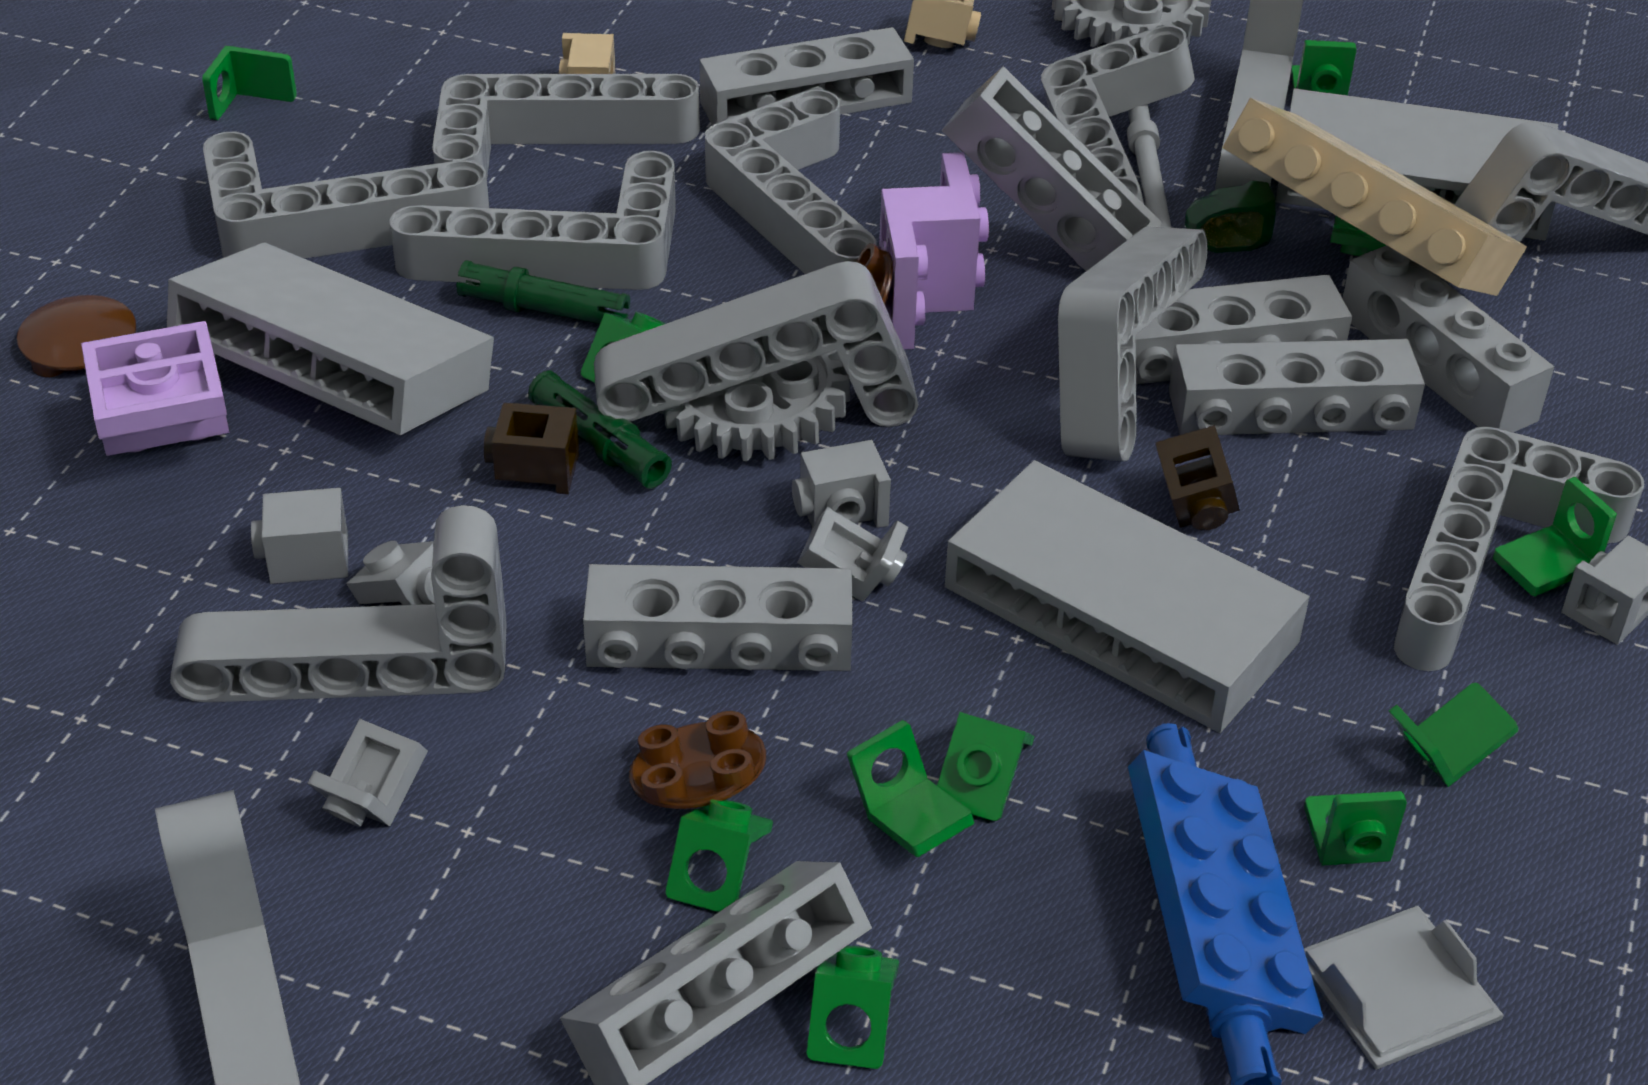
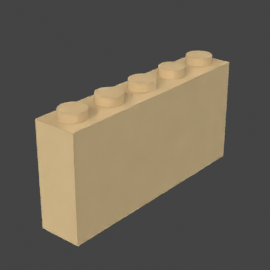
[1222,98,1527,296]

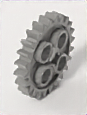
[1052,0,1211,47]
[660,350,850,461]

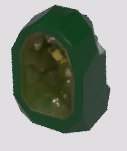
[1185,180,1276,253]

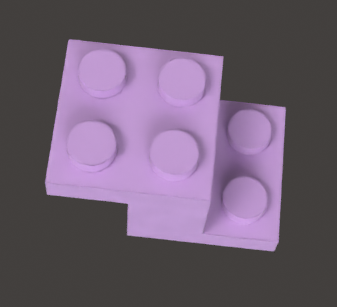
[879,152,989,349]
[81,321,229,456]

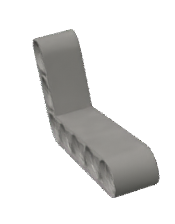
[1215,0,1303,189]
[1041,25,1195,204]
[432,74,700,176]
[705,90,876,274]
[1454,121,1648,242]
[203,132,489,258]
[390,151,676,290]
[1058,227,1207,462]
[594,261,918,427]
[1394,427,1644,671]
[170,505,507,702]
[155,790,300,1085]

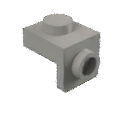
[797,507,908,602]
[346,541,435,605]
[307,719,428,827]

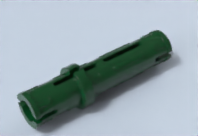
[456,260,630,324]
[528,370,672,489]

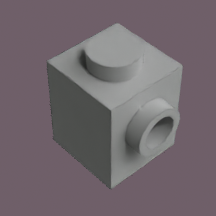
[251,488,348,584]

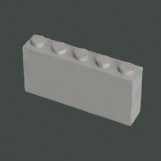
[1275,88,1558,240]
[167,242,494,435]
[945,460,1310,733]

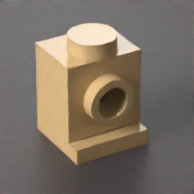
[904,0,981,48]
[559,33,616,74]

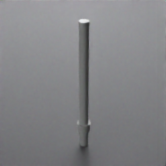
[1127,104,1172,228]

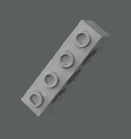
[699,27,914,125]
[942,66,1162,271]
[1343,245,1555,433]
[1135,275,1352,384]
[1169,339,1425,435]
[583,564,852,671]
[560,861,872,1085]

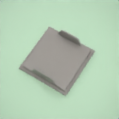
[1304,906,1504,1070]

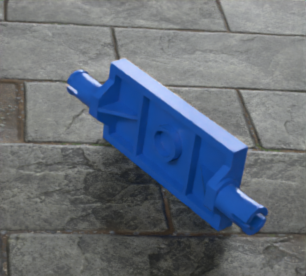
[1128,723,1323,1085]

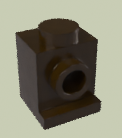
[484,402,579,494]
[1155,425,1240,530]

